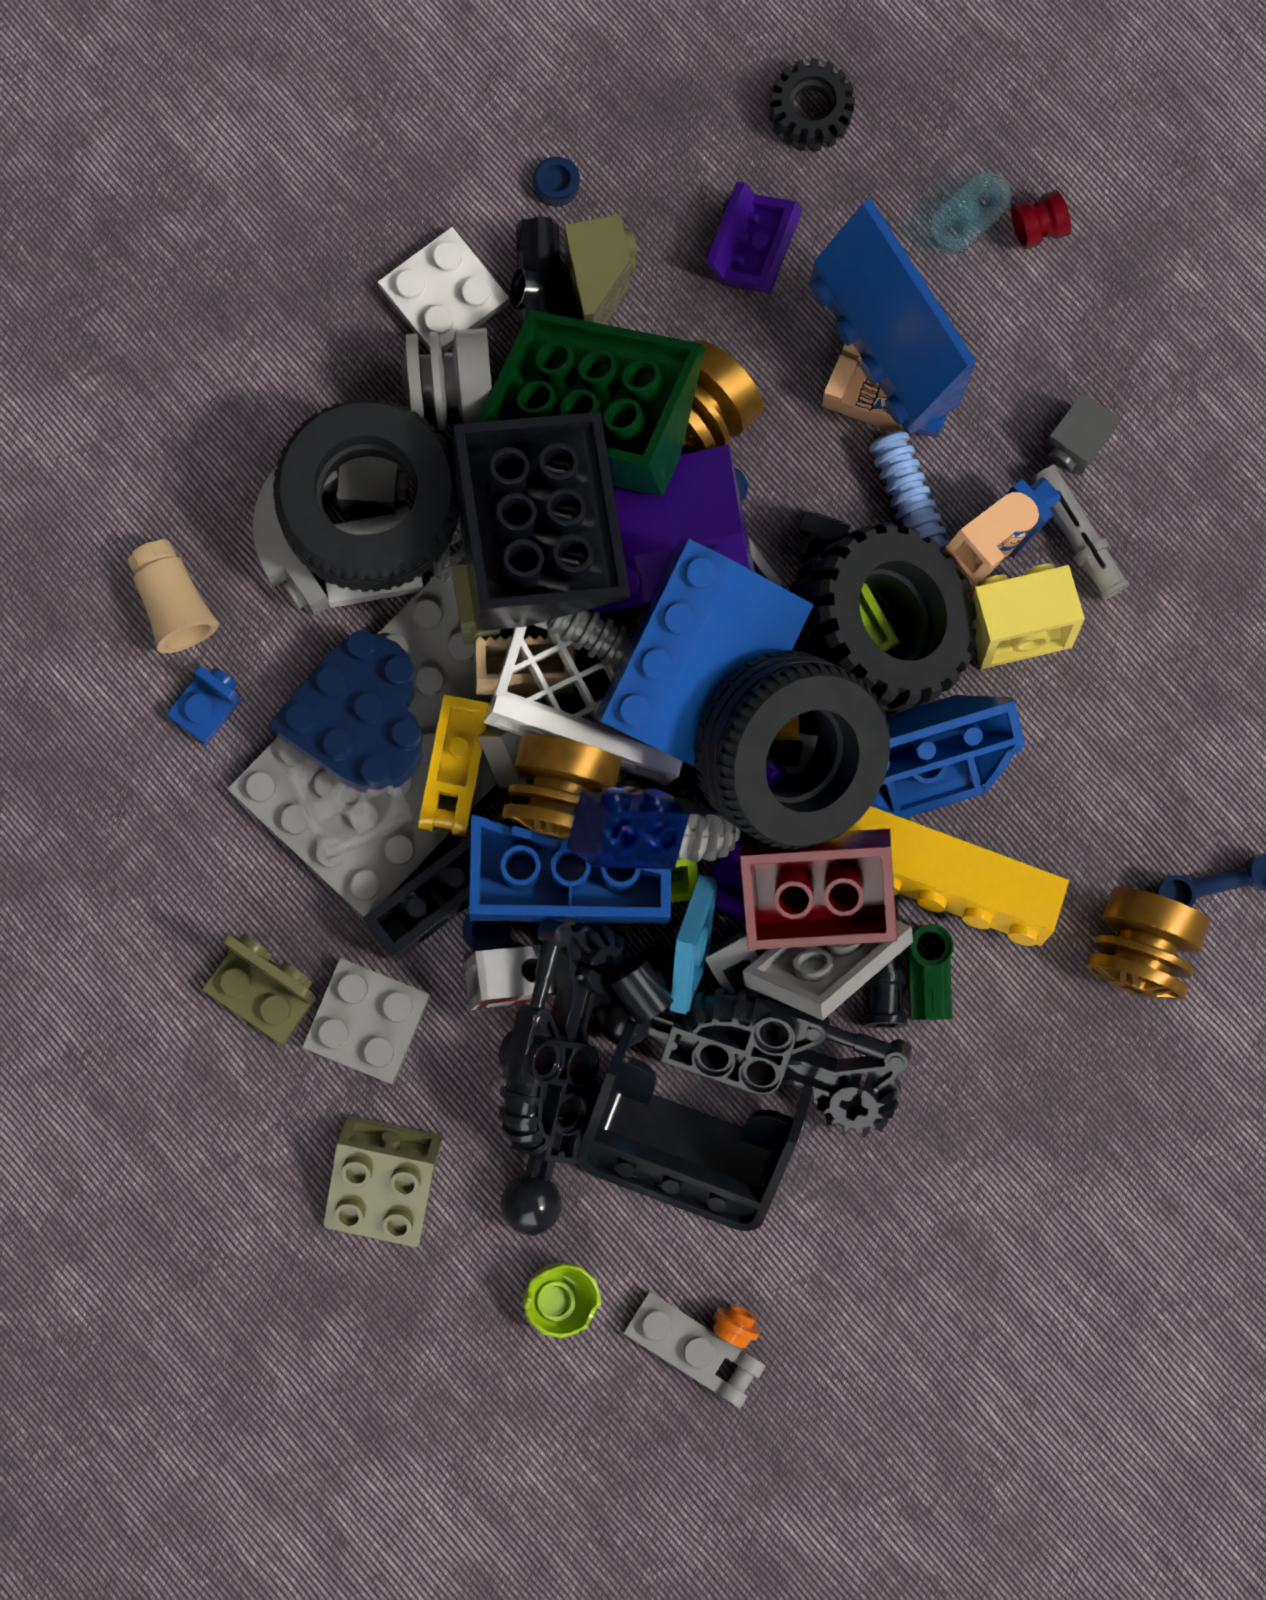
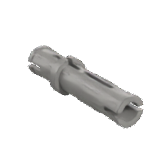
[1030,464,1130,600]

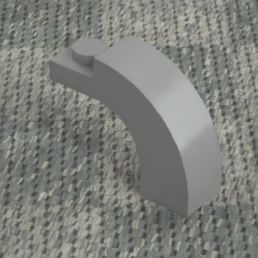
[253,465,339,616]

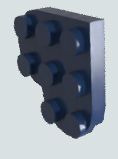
[268,630,423,793]

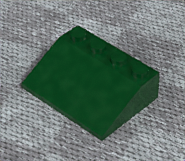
[477,310,705,497]

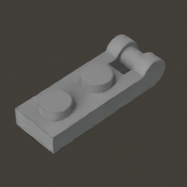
[623,1291,766,1409]

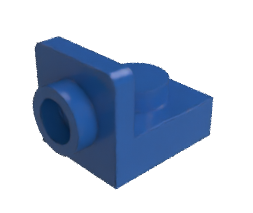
[166,665,241,746]

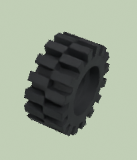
[769,58,855,152]

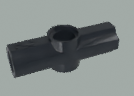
[510,216,570,330]

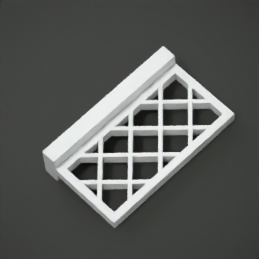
[483,621,683,786]

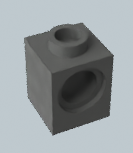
[1043,392,1121,476]

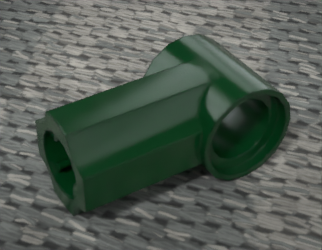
[904,924,954,1020]

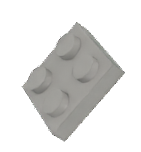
[302,958,431,1086]

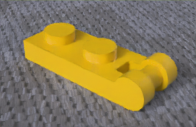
[418,695,489,838]

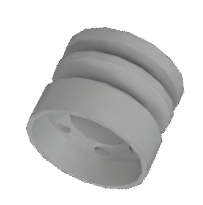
[401,328,492,432]

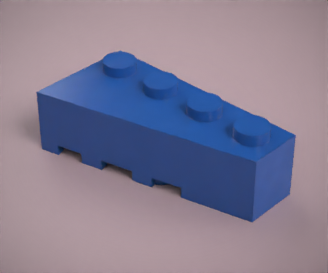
[469,814,671,924]

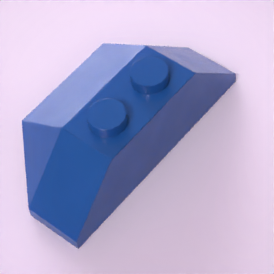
[871,695,1025,818]

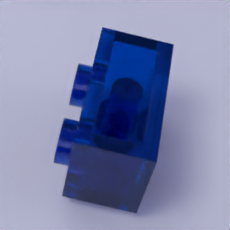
[567,787,690,870]

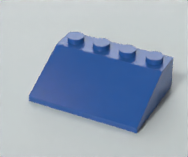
[809,198,976,434]
[594,539,814,767]

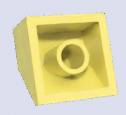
[970,563,1085,670]

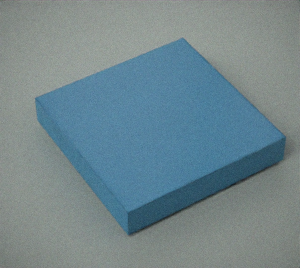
[670,875,718,1015]

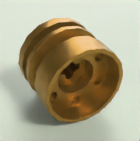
[681,340,764,455]
[501,734,622,845]
[1086,887,1210,1001]

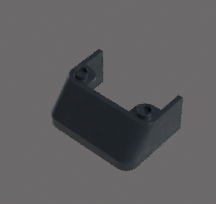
[578,1019,814,1231]

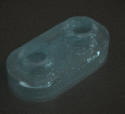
[929,173,1011,255]

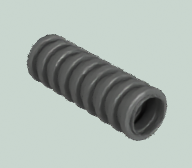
[546,610,635,672]

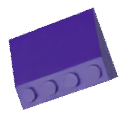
[588,444,755,620]

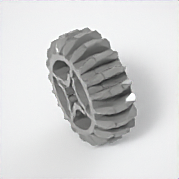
[611,775,741,862]

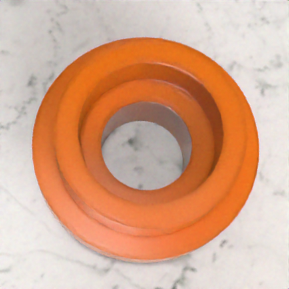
[712,1304,761,1348]

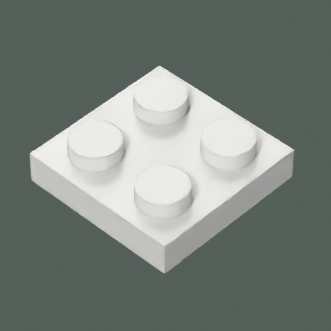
[378,227,510,353]

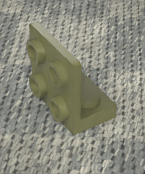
[202,933,317,1046]
[323,1115,443,1247]

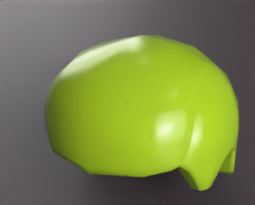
[522,1261,602,1339]

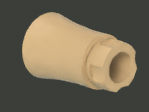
[128,539,219,653]

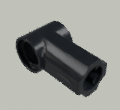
[609,943,675,1025]

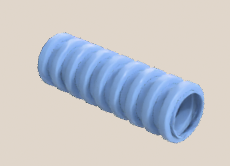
[869,431,950,552]

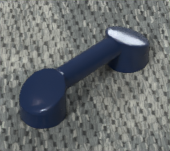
[1155,853,1266,907]

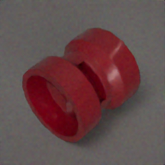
[1010,190,1072,249]

